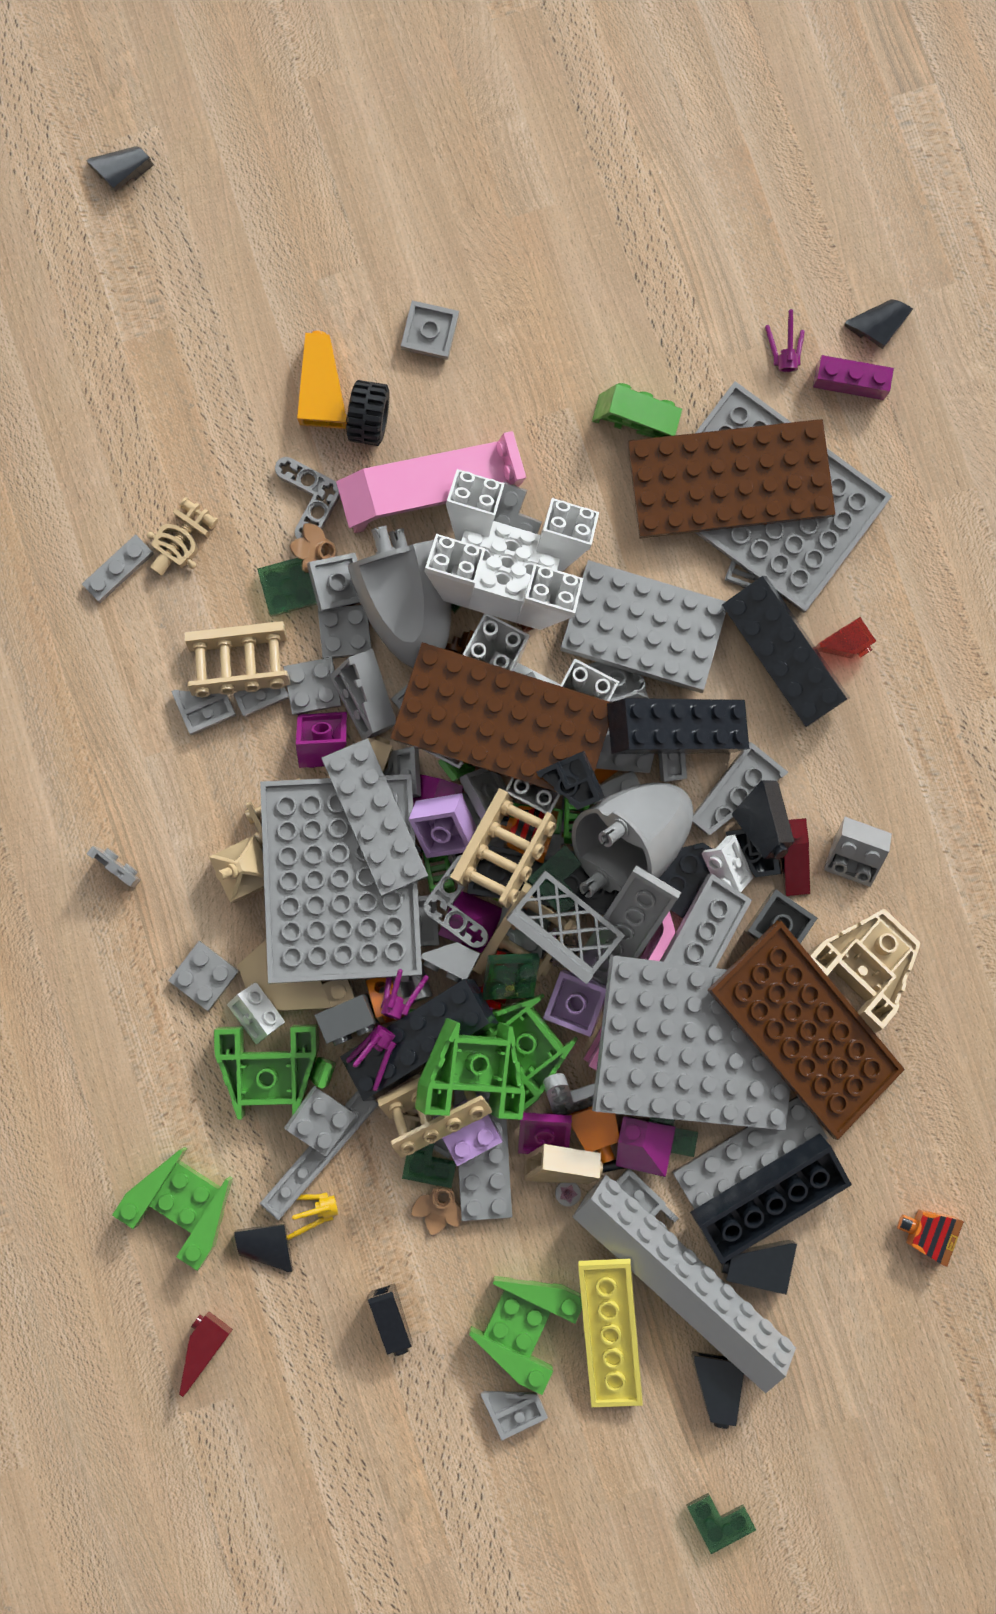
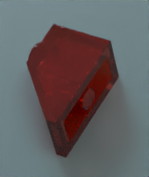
[815,617,876,659]

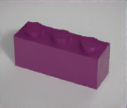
[813,355,894,400]

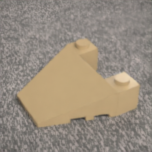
[809,909,921,1033]
[237,940,356,1011]

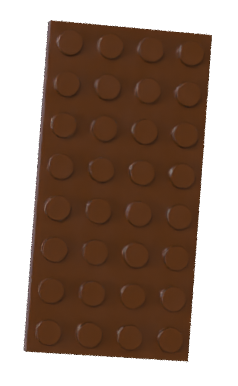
[628,419,836,539]
[390,642,610,793]
[708,921,905,1140]

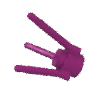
[765,309,805,372]
[381,969,428,1020]
[346,1025,396,1091]

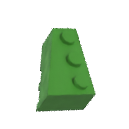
[592,383,682,438]

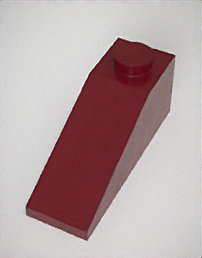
[781,818,811,896]
[179,1311,233,1397]

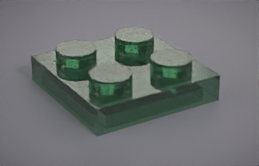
[257,558,317,617]
[482,953,540,1000]

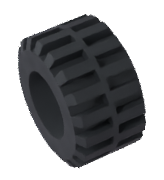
[346,380,390,446]

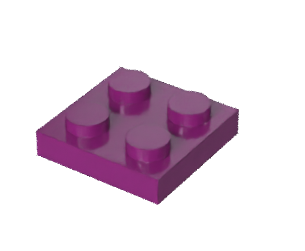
[518,1112,572,1154]

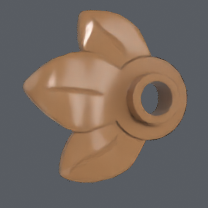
[289,523,336,573]
[412,1185,462,1235]

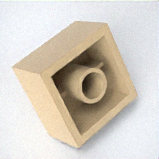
[209,835,264,903]

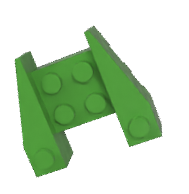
[479,993,578,1110]
[415,1018,525,1120]
[214,1024,319,1120]
[112,1147,233,1271]
[469,1276,582,1395]

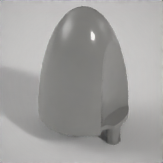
[347,526,452,668]
[572,782,693,898]

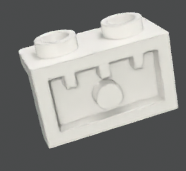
[702,835,754,892]
[227,983,285,1045]

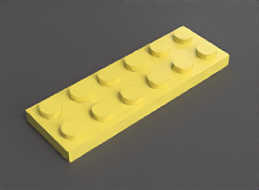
[578,1259,643,1407]

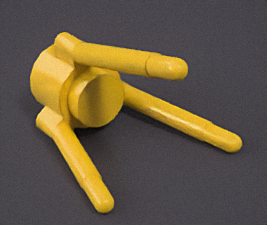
[287,1192,339,1240]

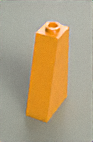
[297,331,347,429]

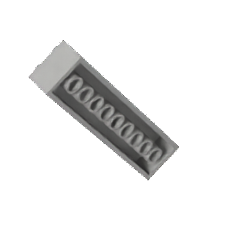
[573,1175,796,1393]

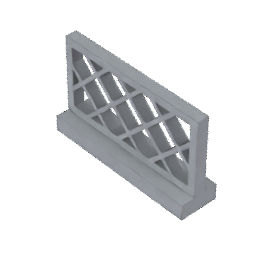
[506,871,625,984]

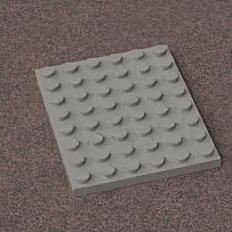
[694,381,892,613]
[260,774,422,984]
[592,955,790,1130]

